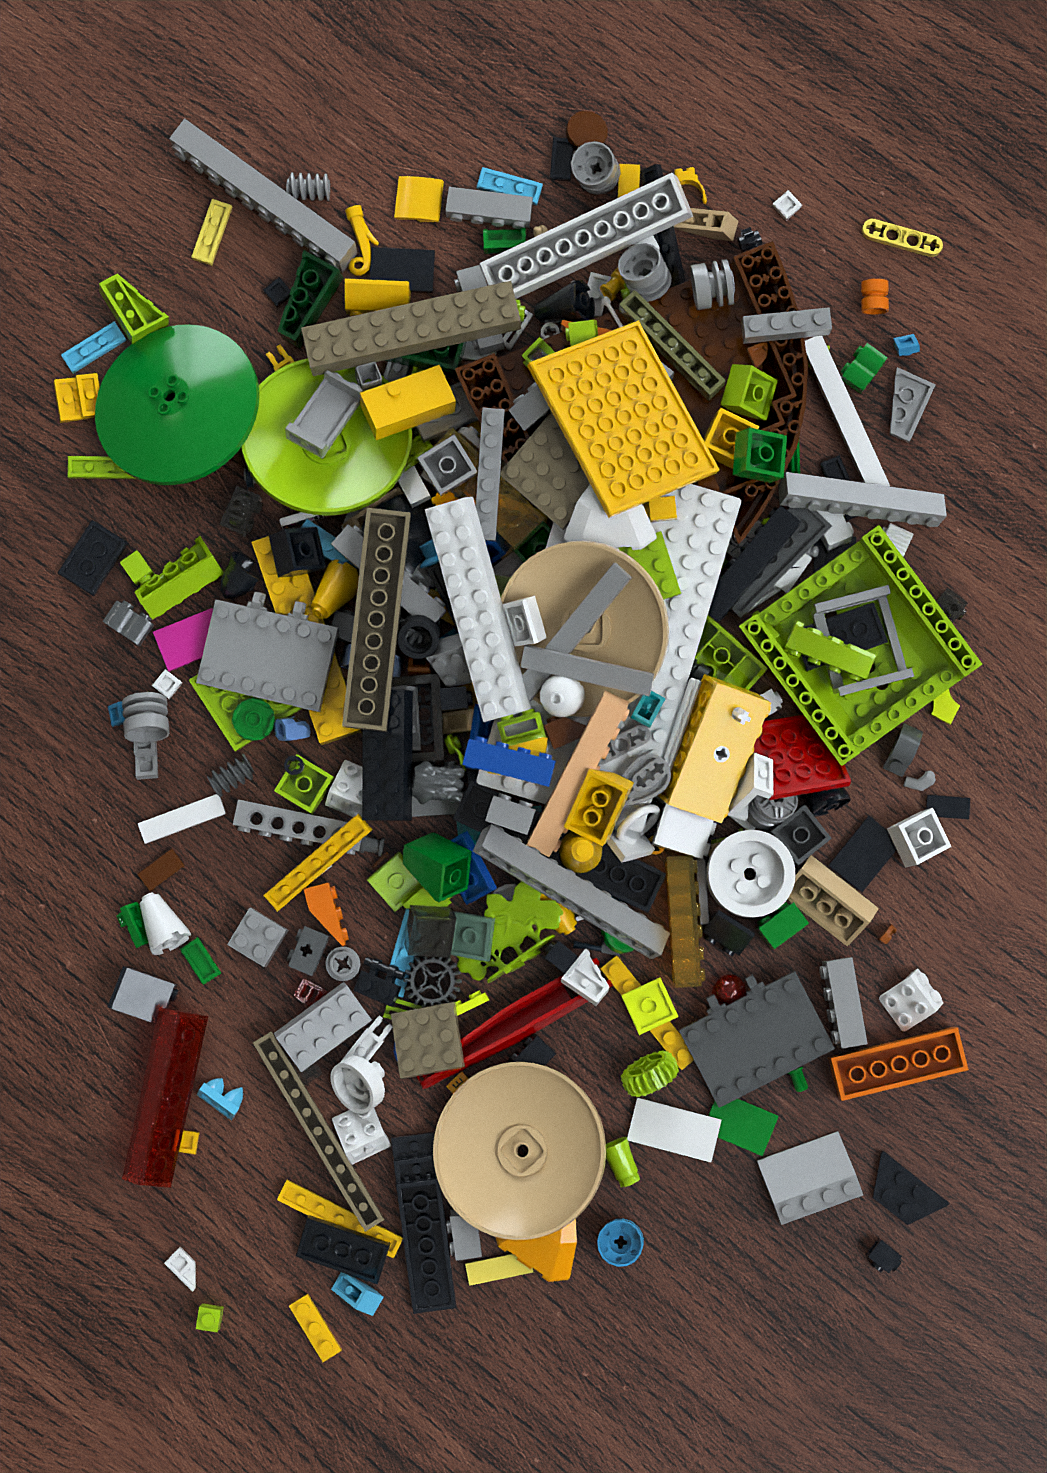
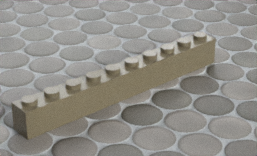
[253,1032,385,1232]

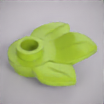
[444,733,466,771]

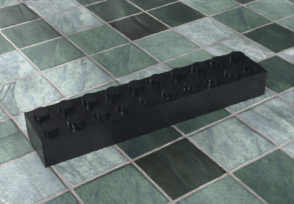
[453,780,667,913]

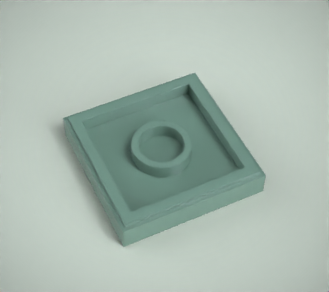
[448,911,495,962]

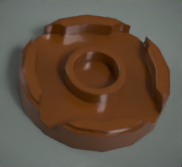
[566,111,608,149]

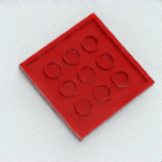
[753,715,851,800]

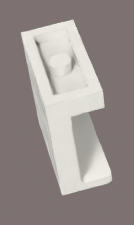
[728,753,773,821]

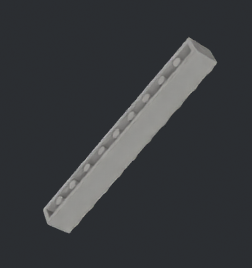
[473,824,670,959]

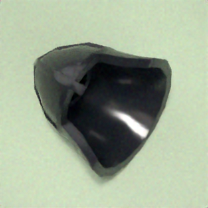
[221,551,259,599]

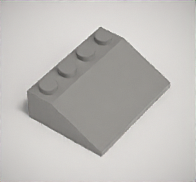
[757,1131,863,1225]

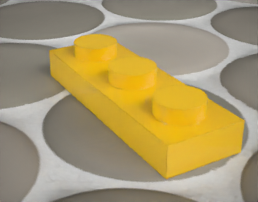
[289,1294,342,1362]

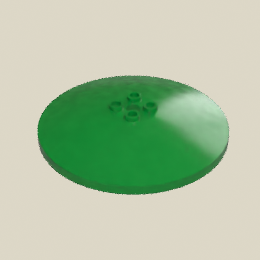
[95,324,259,485]

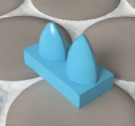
[197,1078,243,1121]

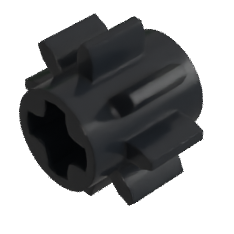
[737,227,762,252]

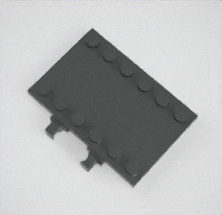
[679,971,835,1108]

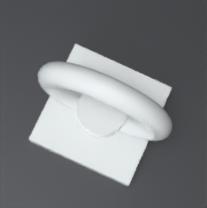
[607,804,661,863]

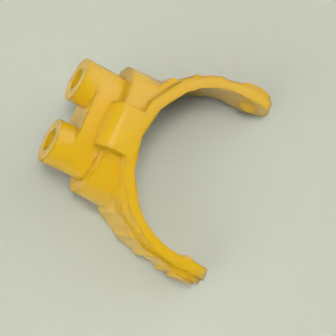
[674,167,707,204]

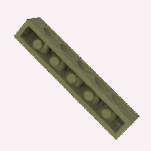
[619,290,726,401]

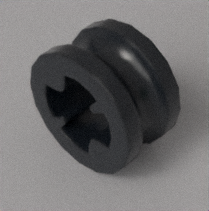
[284,755,304,775]

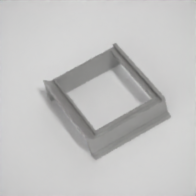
[811,585,914,696]

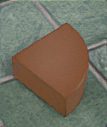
[746,341,768,368]
[877,924,897,944]

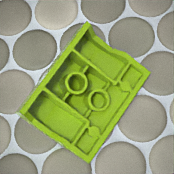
[695,614,769,690]

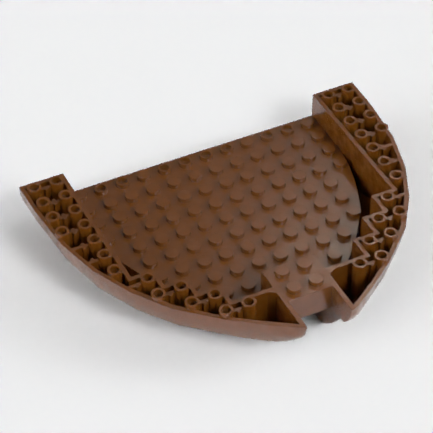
[455,241,808,544]

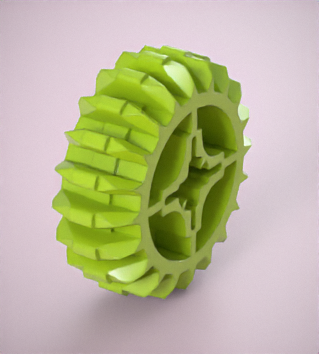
[621,1051,679,1097]

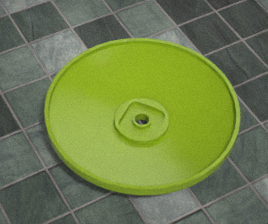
[241,358,412,516]

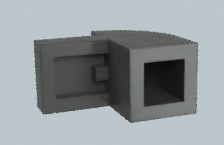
[883,723,923,777]

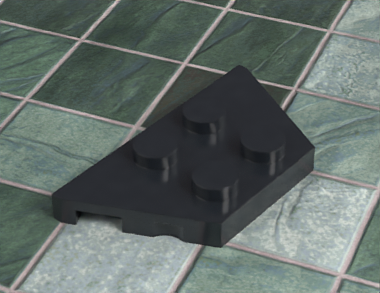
[872,1151,950,1225]

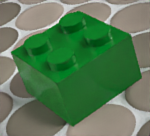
[733,427,787,483]
[755,902,809,949]

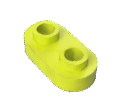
[455,990,489,1016]

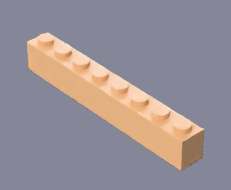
[526,690,630,857]

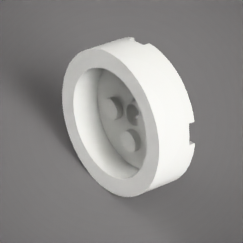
[706,830,795,918]

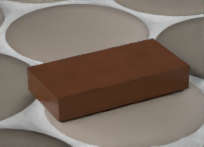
[137,849,185,891]

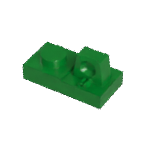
[116,902,149,948]

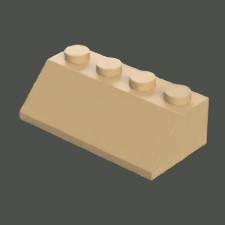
[788,855,879,947]

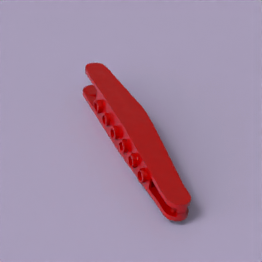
[416,958,613,1089]

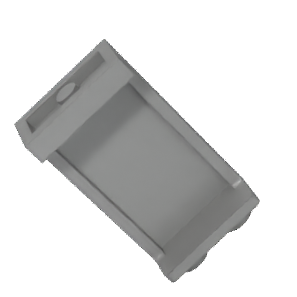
[285,370,363,459]

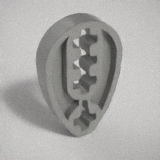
[622,754,671,805]

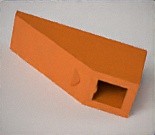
[304,882,349,946]

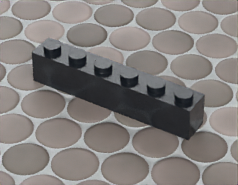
[708,506,802,623]

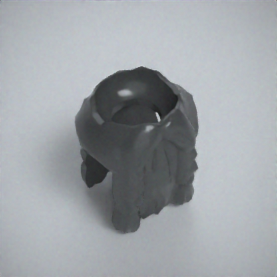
[412,761,465,804]

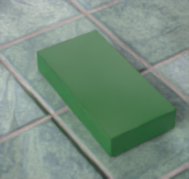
[180,937,222,985]

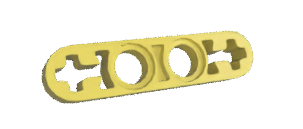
[862,219,943,257]

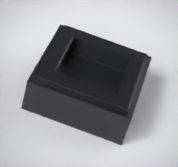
[263,277,290,307]

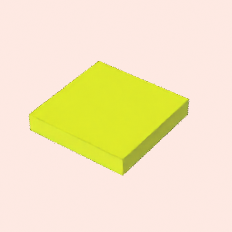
[621,977,678,1035]

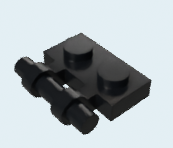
[354,957,405,1007]

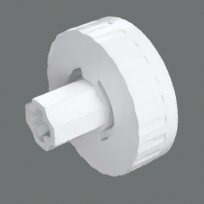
[331,1055,385,1114]

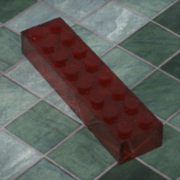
[122,1007,209,1188]

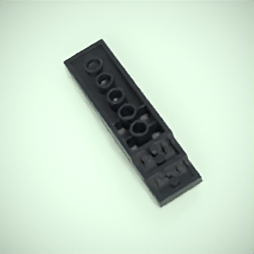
[391,1131,456,1314]

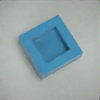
[893,334,920,356]

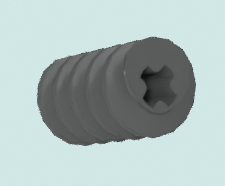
[207,754,255,797]

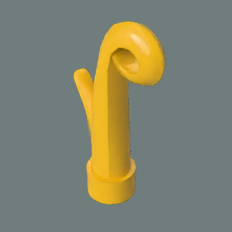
[345,205,379,276]

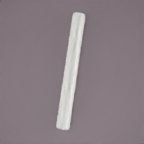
[659,678,701,774]

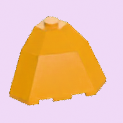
[495,1219,577,1282]

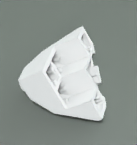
[564,484,657,550]

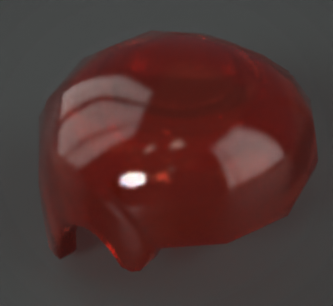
[712,974,746,1005]

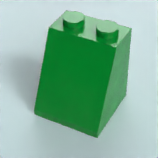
[402,832,472,903]

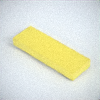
[191,199,233,266]
[465,1254,533,1286]

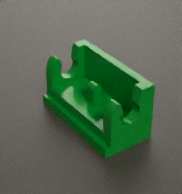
[483,228,526,254]

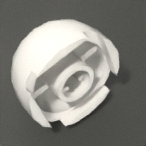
[540,675,585,717]

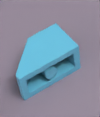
[331,1272,383,1316]

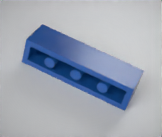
[462,736,556,787]

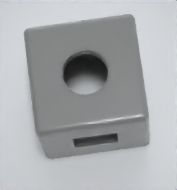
[355,361,382,392]

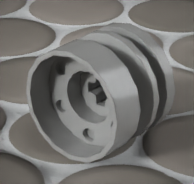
[571,141,621,195]
[618,243,672,301]
[690,259,735,310]
[122,692,170,743]
[747,795,798,830]

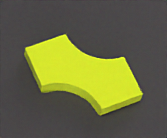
[931,689,960,725]

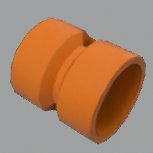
[861,279,889,315]

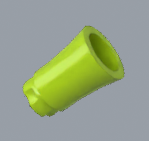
[606,1137,640,1187]

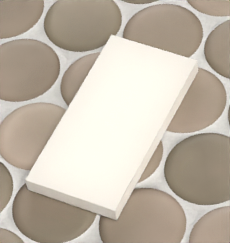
[628,1098,722,1162]

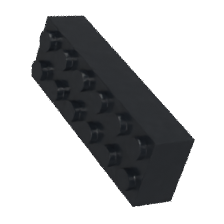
[362,689,413,821]

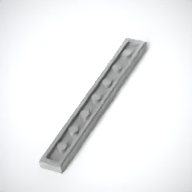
[522,563,632,702]

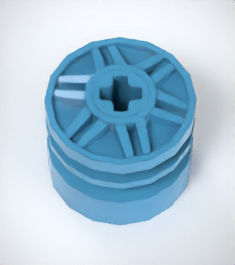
[597,1218,644,1267]

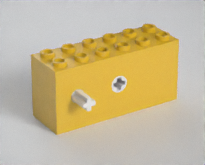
[658,674,771,823]

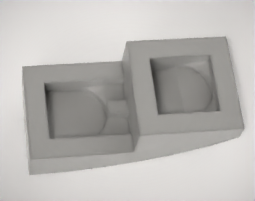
[134,742,158,780]

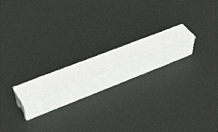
[805,336,890,487]

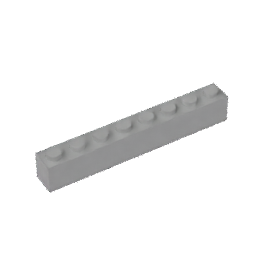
[778,472,947,527]

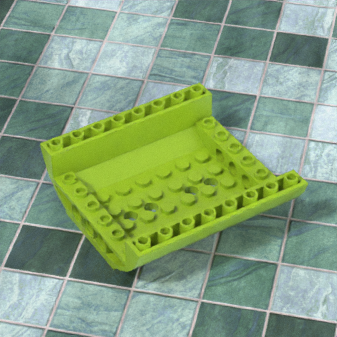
[739,525,982,766]

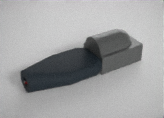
[573,940,620,956]

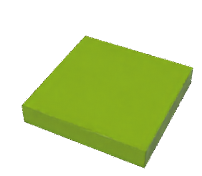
[366,851,423,912]

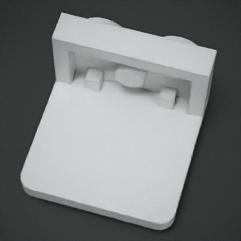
[879,968,943,1031]

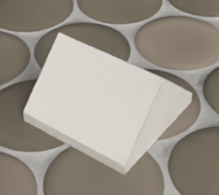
[503,596,547,646]

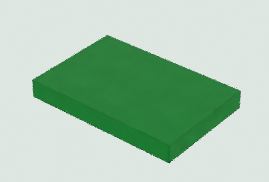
[708,1099,779,1156]

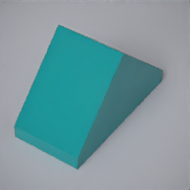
[630,691,666,728]

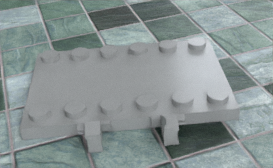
[196,592,340,712]

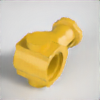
[600,267,625,301]

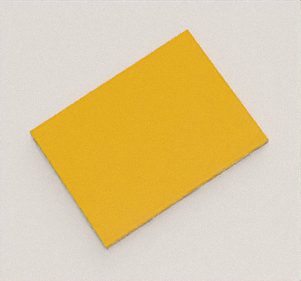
[527,320,719,518]

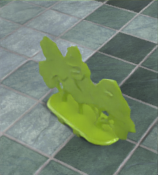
[457,881,563,984]

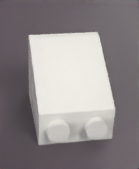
[652,803,717,859]

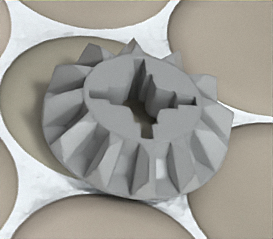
[326,947,360,981]

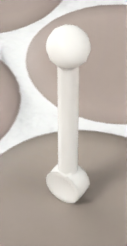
[602,296,623,328]

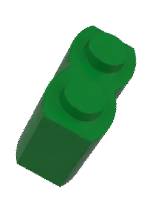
[841,343,888,394]

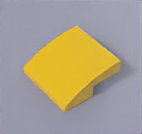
[394,176,444,222]
[53,373,100,423]

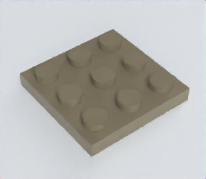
[391,1002,465,1079]

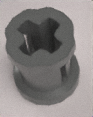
[360,835,385,857]

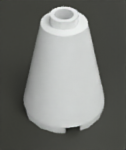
[140,893,191,955]

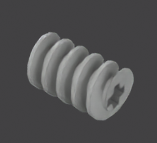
[286,172,330,201]

